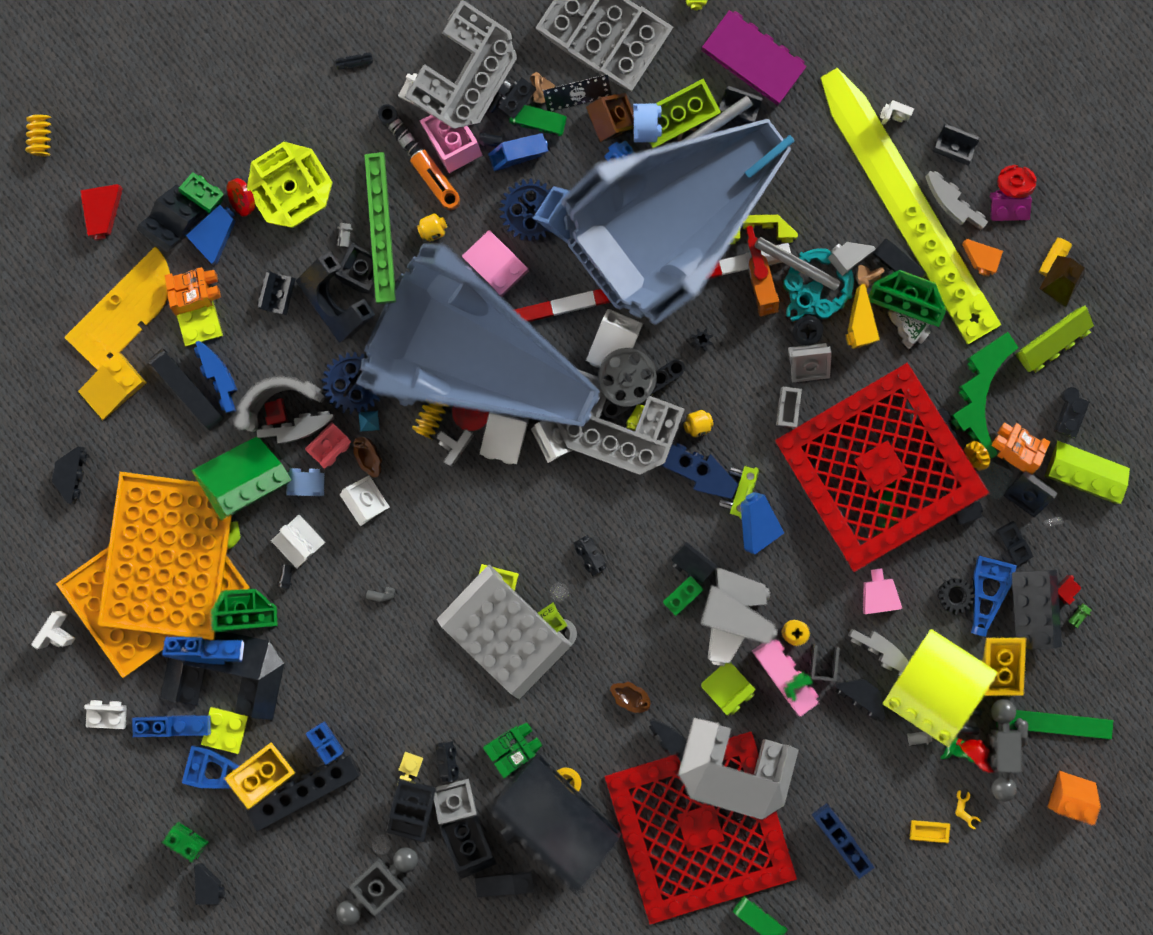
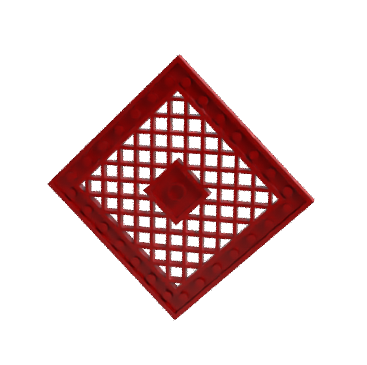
[775,362,989,572]
[605,731,797,924]

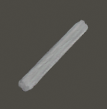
[755,237,840,290]

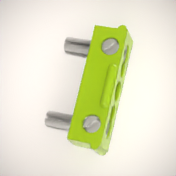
[720,466,759,519]

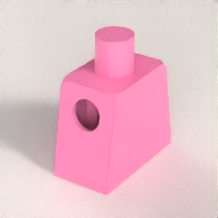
[863,568,902,614]

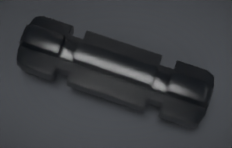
[335,52,373,70]

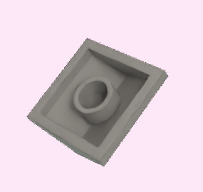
[434,779,477,825]

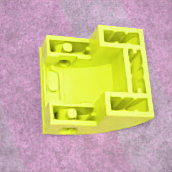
[882,629,998,747]

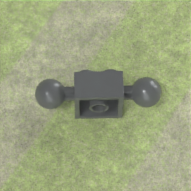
[987,699,1022,802]
[336,847,418,925]

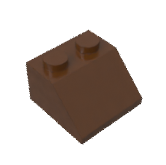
[586,93,634,142]

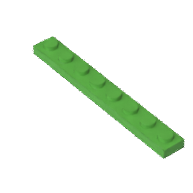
[365,152,396,304]

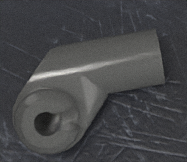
[366,587,395,602]
[1014,718,1028,746]

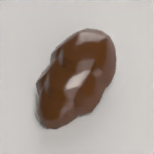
[353,437,382,477]
[610,682,651,713]

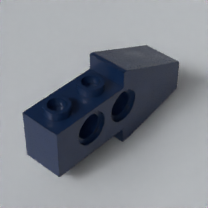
[661,443,738,499]
[811,803,875,879]

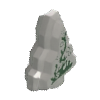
[887,310,931,349]

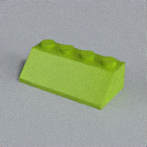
[649,79,721,149]
[1015,306,1094,373]
[1044,441,1130,504]

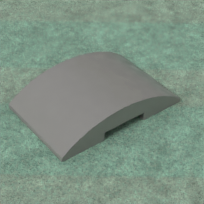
[535,0,673,92]

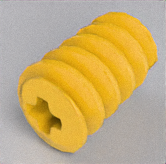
[25,115,51,156]
[412,400,449,440]
[781,620,810,646]

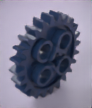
[499,178,552,241]
[322,352,383,414]

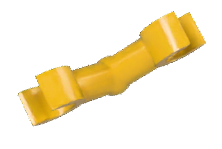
[955,790,981,829]

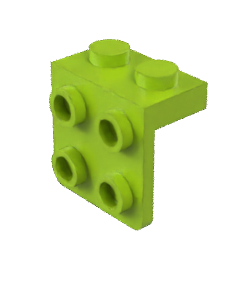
[701,662,756,715]

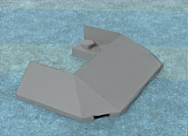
[405,0,517,129]
[556,369,685,475]
[678,718,799,819]

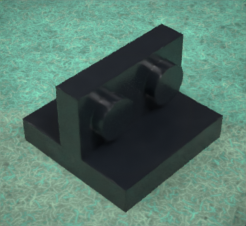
[1003,470,1057,518]

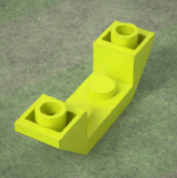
[730,215,798,244]

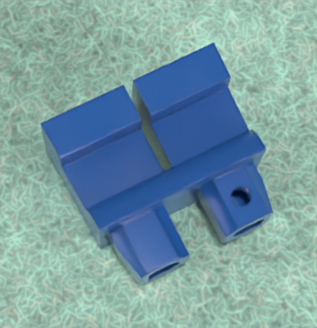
[306,722,344,764]

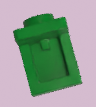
[784,673,812,702]

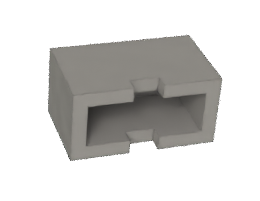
[776,387,802,428]

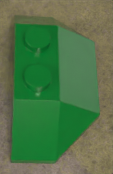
[868,270,946,327]
[211,589,278,631]

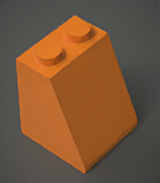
[1047,771,1100,825]

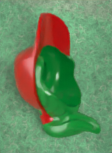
[940,737,995,773]

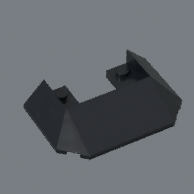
[160,631,285,720]

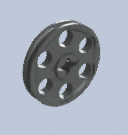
[598,348,656,406]

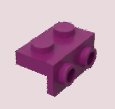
[990,190,1032,221]

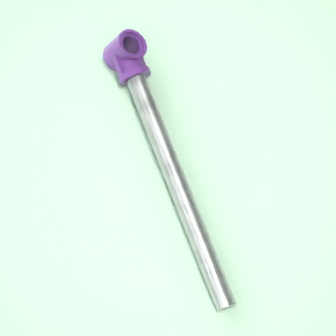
[679,95,753,143]

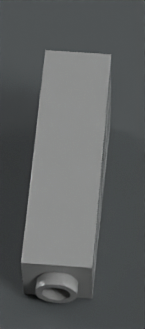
[701,586,777,644]

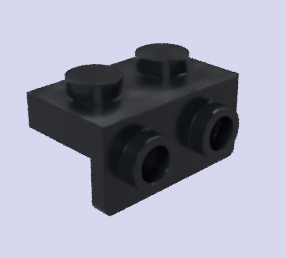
[498,77,536,119]
[718,86,763,124]
[933,124,980,166]
[258,271,296,315]

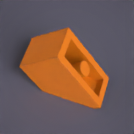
[962,239,1003,276]

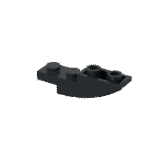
[649,718,687,762]

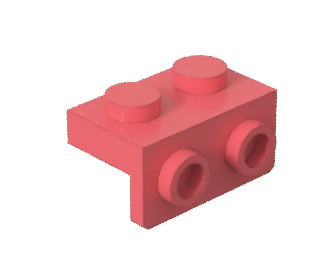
[305,422,351,469]

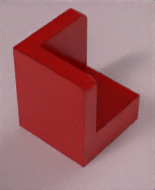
[265,398,288,425]
[1058,575,1081,605]

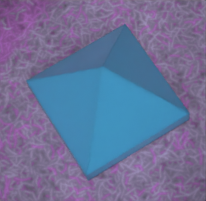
[359,411,379,432]

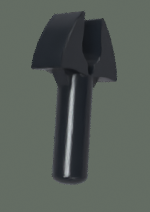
[487,79,512,113]

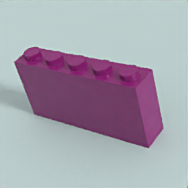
[701,10,807,106]

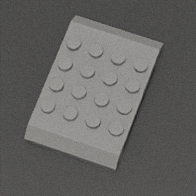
[437,564,573,699]

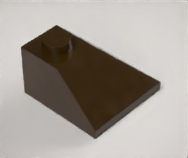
[1039,255,1085,307]

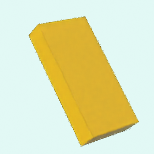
[910,820,950,843]

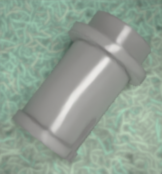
[337,223,353,247]
[907,732,932,746]

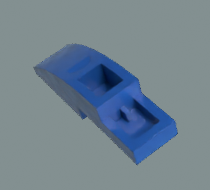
[194,341,237,413]
[162,637,244,664]
[132,715,211,737]

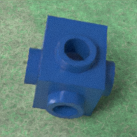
[604,141,635,162]

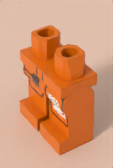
[165,267,221,315]
[991,422,1050,475]

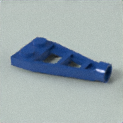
[971,556,1017,637]
[182,745,240,789]

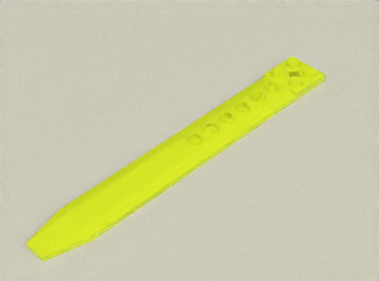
[821,68,1001,345]

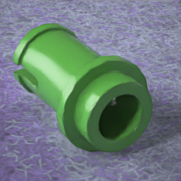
[1068,603,1092,628]

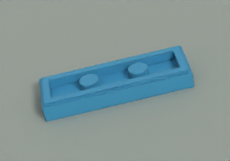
[744,135,795,178]

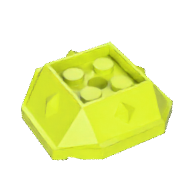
[247,142,333,228]

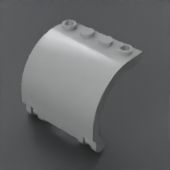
[235,377,325,432]

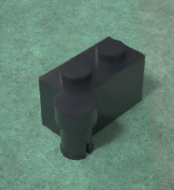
[1053,387,1090,438]

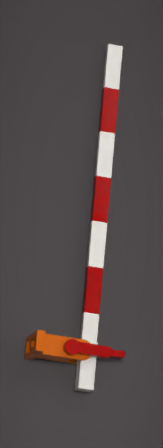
[514,226,791,322]

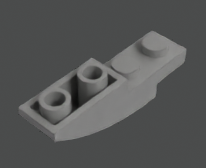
[925,171,988,230]
[257,411,335,444]
[848,629,909,676]

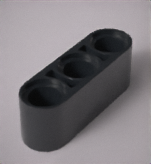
[873,239,927,279]

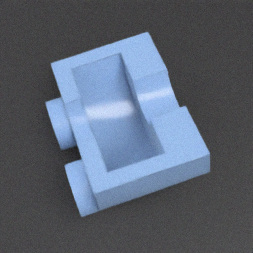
[633,104,661,142]
[286,468,324,496]

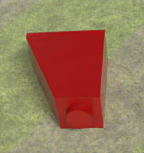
[80,184,122,240]

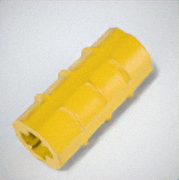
[1039,237,1072,276]

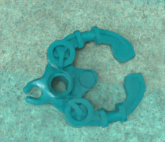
[783,248,854,321]

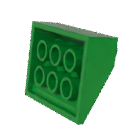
[192,436,291,521]

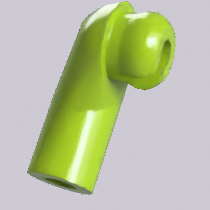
[228,521,241,549]

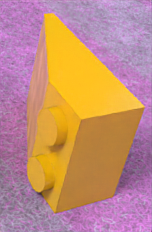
[846,284,880,349]
[78,352,146,420]
[982,638,1026,696]
[224,743,295,809]

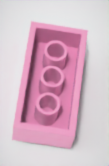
[752,639,819,716]

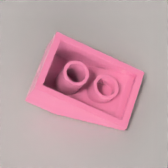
[420,115,482,173]
[462,230,529,297]

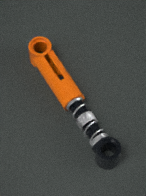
[378,104,460,210]

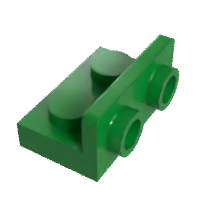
[178,172,224,213]
[663,576,704,616]

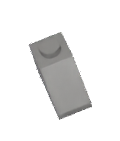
[828,242,875,276]

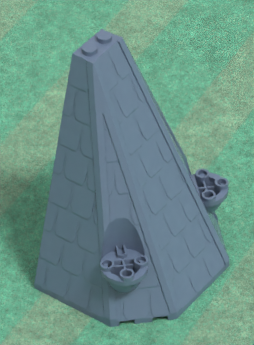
[561,119,791,324]
[356,244,600,426]

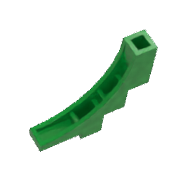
[950,332,1019,459]

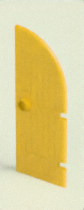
[64,246,170,370]

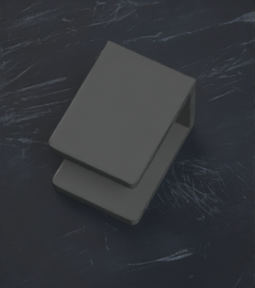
[809,644,840,682]

